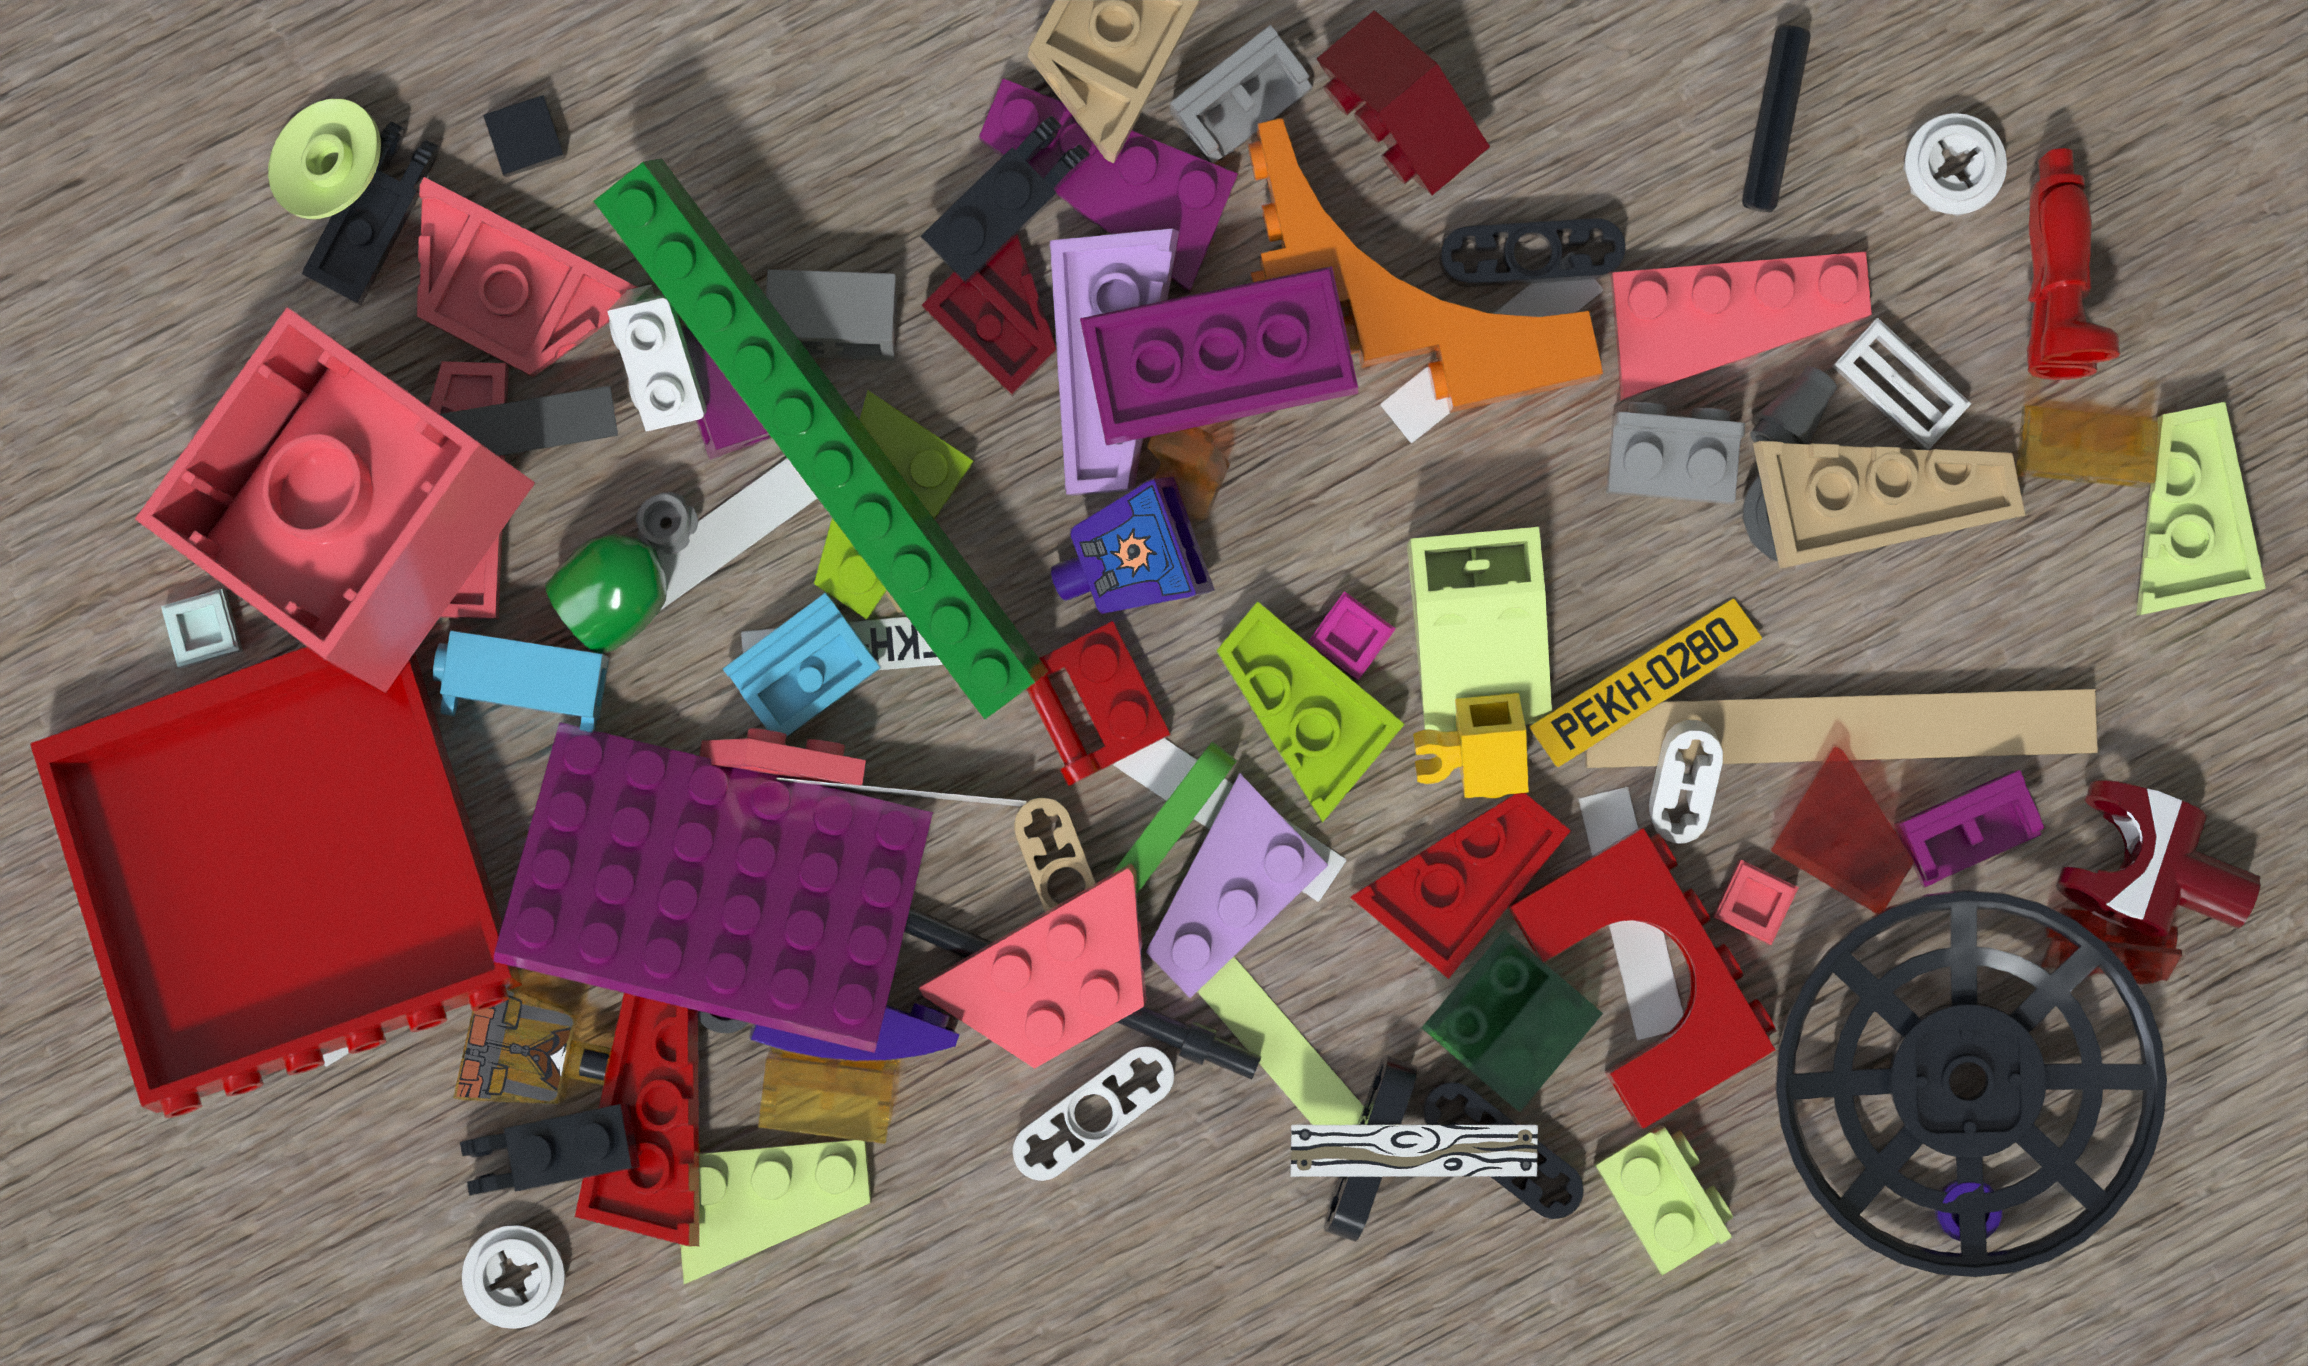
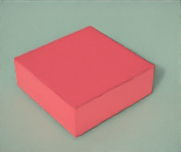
[1712,860,1799,945]

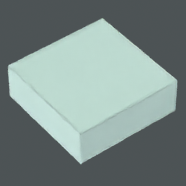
[161,589,243,668]

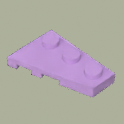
[1146,774,1328,998]

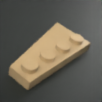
[1753,441,2025,568]

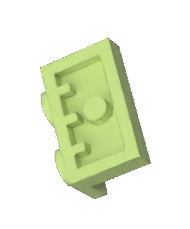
[1594,1125,1733,1275]

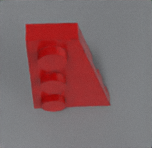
[1349,793,1571,979]

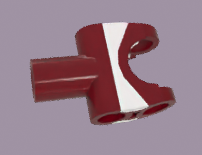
[2056,780,2261,937]

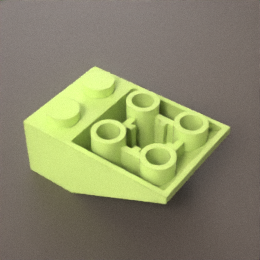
[1407,527,1552,732]

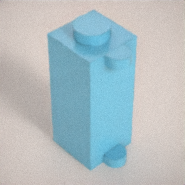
[433,631,609,733]

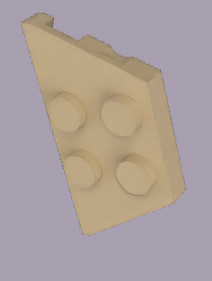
[1028,0,1202,163]

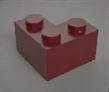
[1316,10,1490,196]

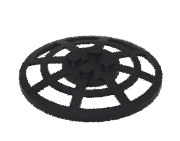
[1775,890,2167,1277]

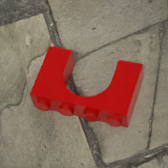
[1507,828,1777,1129]

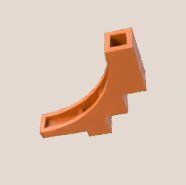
[1247,118,1603,413]

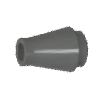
[1750,366,1837,444]

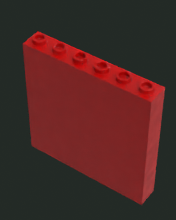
[30,646,522,1118]

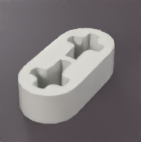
[1649,720,1723,843]

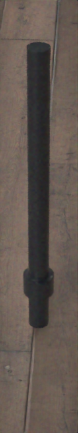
[904,907,1262,1080]

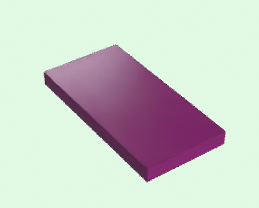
[1080,266,1359,446]

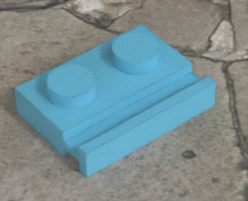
[723,593,882,738]

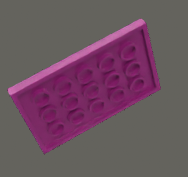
[494,722,933,1053]

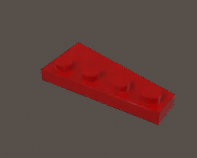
[574,993,700,1247]

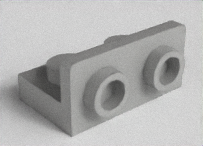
[1606,402,1745,504]

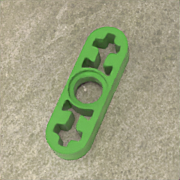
[1112,741,1238,894]

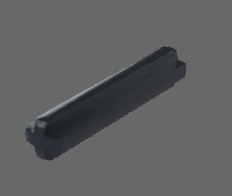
[1742,25,1811,212]

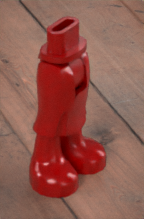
[2027,148,2120,380]

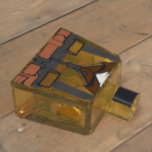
[453,987,612,1104]

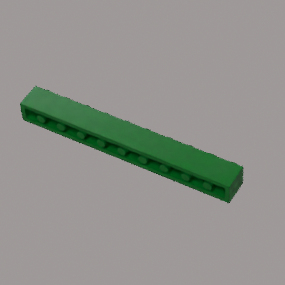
[593,158,1048,720]

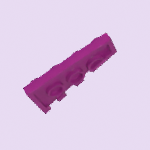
[979,78,1238,294]

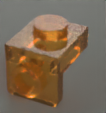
[1147,427,1231,520]

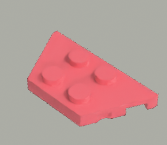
[417,177,638,377]
[919,863,1147,1068]

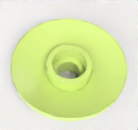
[268,99,381,219]

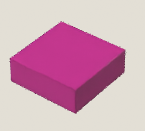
[1307,591,1396,681]

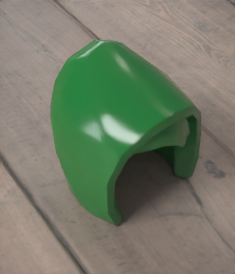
[545,534,667,654]

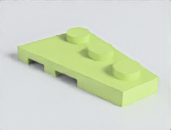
[2136,402,2266,616]
[680,1138,871,1284]

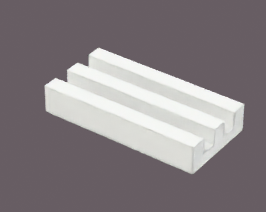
[1832,318,1971,450]

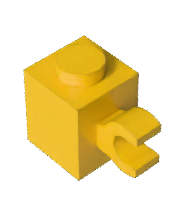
[1413,693,1529,798]

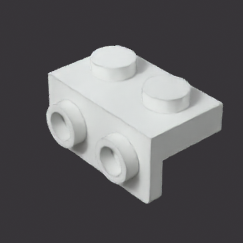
[607,285,707,431]

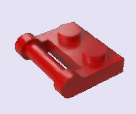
[1026,621,1171,787]

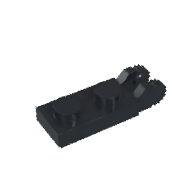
[921,116,1090,284]
[302,122,440,305]
[460,1104,640,1196]

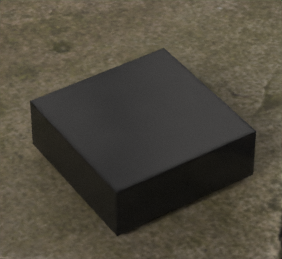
[483,95,566,178]

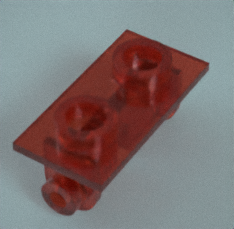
[2041,907,2182,984]

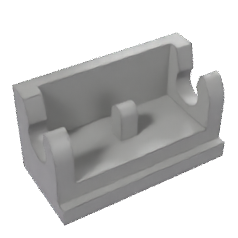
[1170,25,1313,165]
[766,269,897,360]

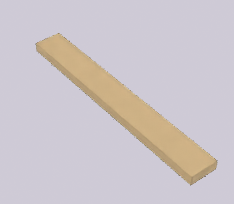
[1585,689,2098,769]

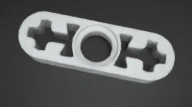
[1013,1046,1174,1181]

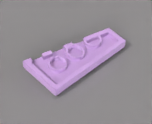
[1050,228,1179,496]

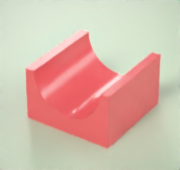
[135,307,535,693]

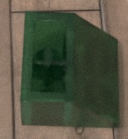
[1421,929,1603,1112]

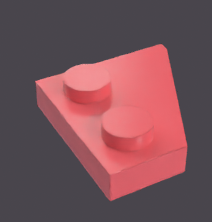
[700,728,866,785]

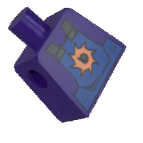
[1051,476,1215,614]

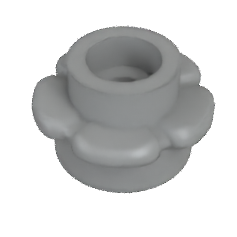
[636,492,698,554]

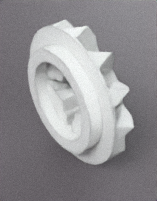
[1903,113,2007,216]
[462,1225,566,1329]

